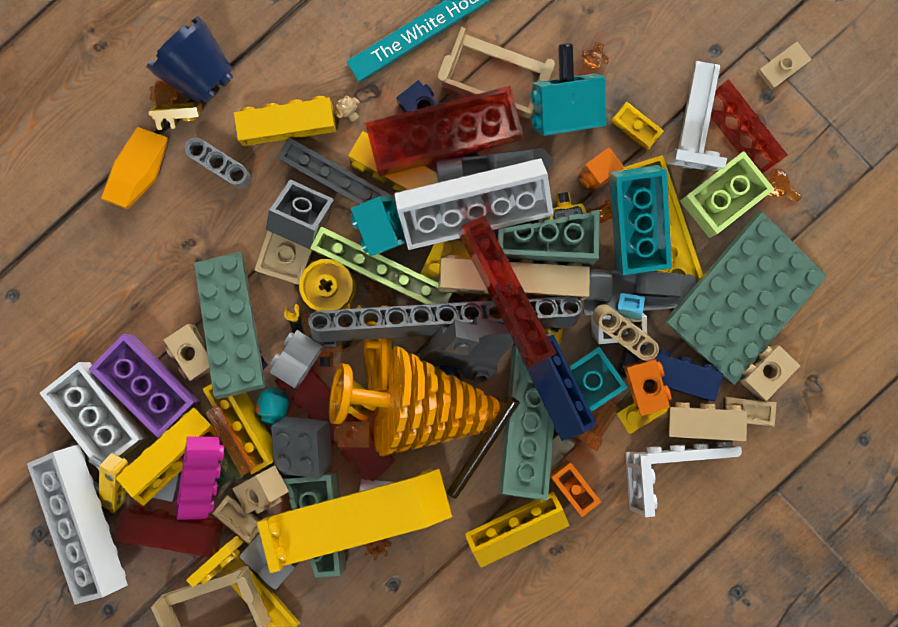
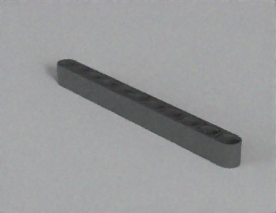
[308,296,582,342]

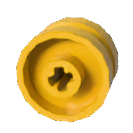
[299,259,356,311]

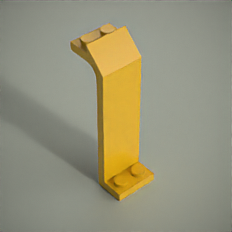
[257,469,452,573]

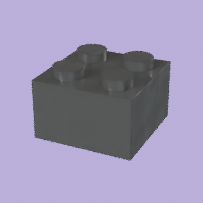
[266,180,334,249]
[271,416,332,478]

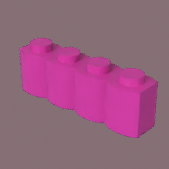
[176,436,224,520]

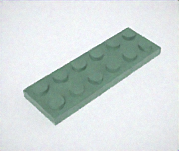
[194,251,266,399]
[498,345,554,500]

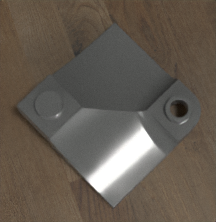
[420,317,521,382]

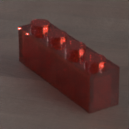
[115,505,223,558]

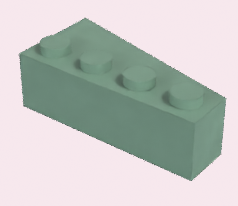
[496,210,600,265]
[283,472,346,578]

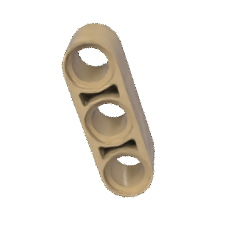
[593,305,659,361]

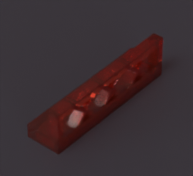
[711,79,788,174]

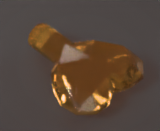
[768,168,802,202]

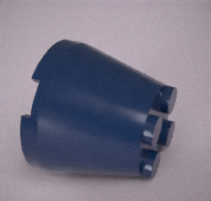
[146,16,233,104]

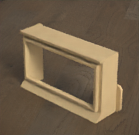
[438,27,555,119]
[151,565,271,627]

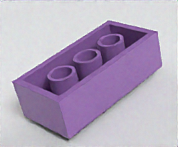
[89,334,201,438]

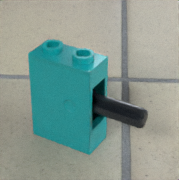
[530,43,606,136]

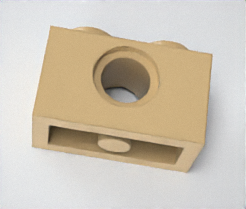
[164,324,210,381]
[739,345,800,401]
[232,465,289,514]

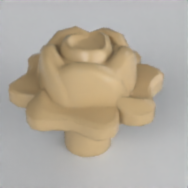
[335,96,360,121]

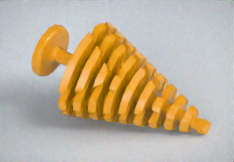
[329,346,505,456]

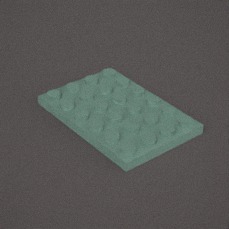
[664,212,827,385]

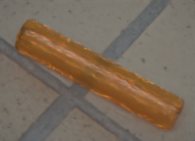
[206,406,254,475]

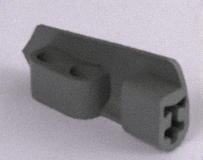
[437,148,554,183]
[583,269,697,316]

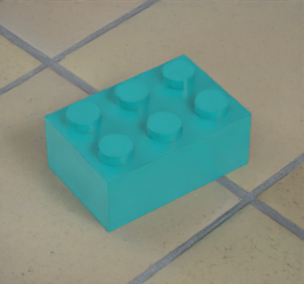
[350,197,406,257]

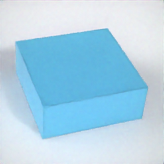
[617,293,645,320]

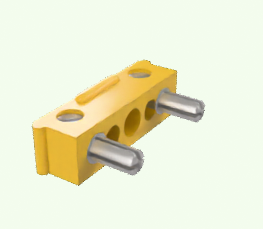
[89,453,128,513]

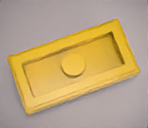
[611,102,664,151]

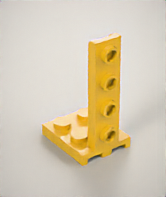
[186,535,300,627]

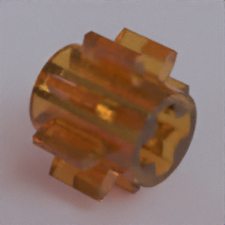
[362,539,392,560]

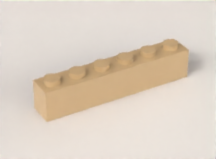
[438,255,590,301]

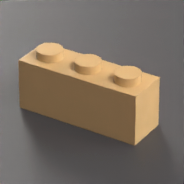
[669,402,747,441]

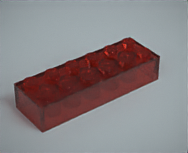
[365,86,523,177]

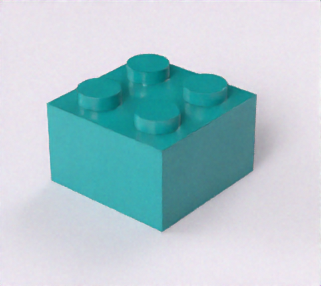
[569,347,628,412]

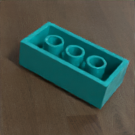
[609,165,672,275]

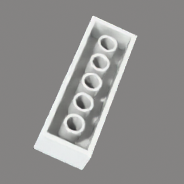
[395,158,554,250]
[27,444,128,604]

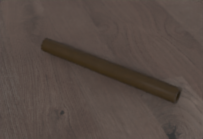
[447,396,520,499]

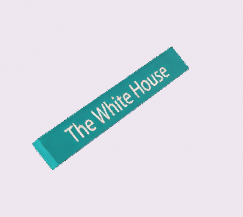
[346,0,493,83]

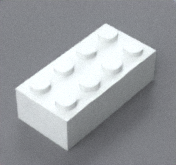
[40,362,149,470]

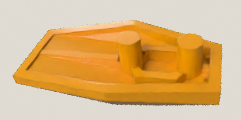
[101,127,169,210]
[363,305,392,392]

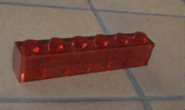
[458,215,557,368]
[275,368,395,482]

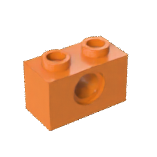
[579,147,624,193]
[623,359,672,416]
[550,460,601,517]

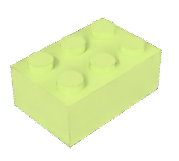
[680,151,774,238]

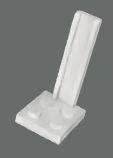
[664,61,727,172]
[625,441,742,517]

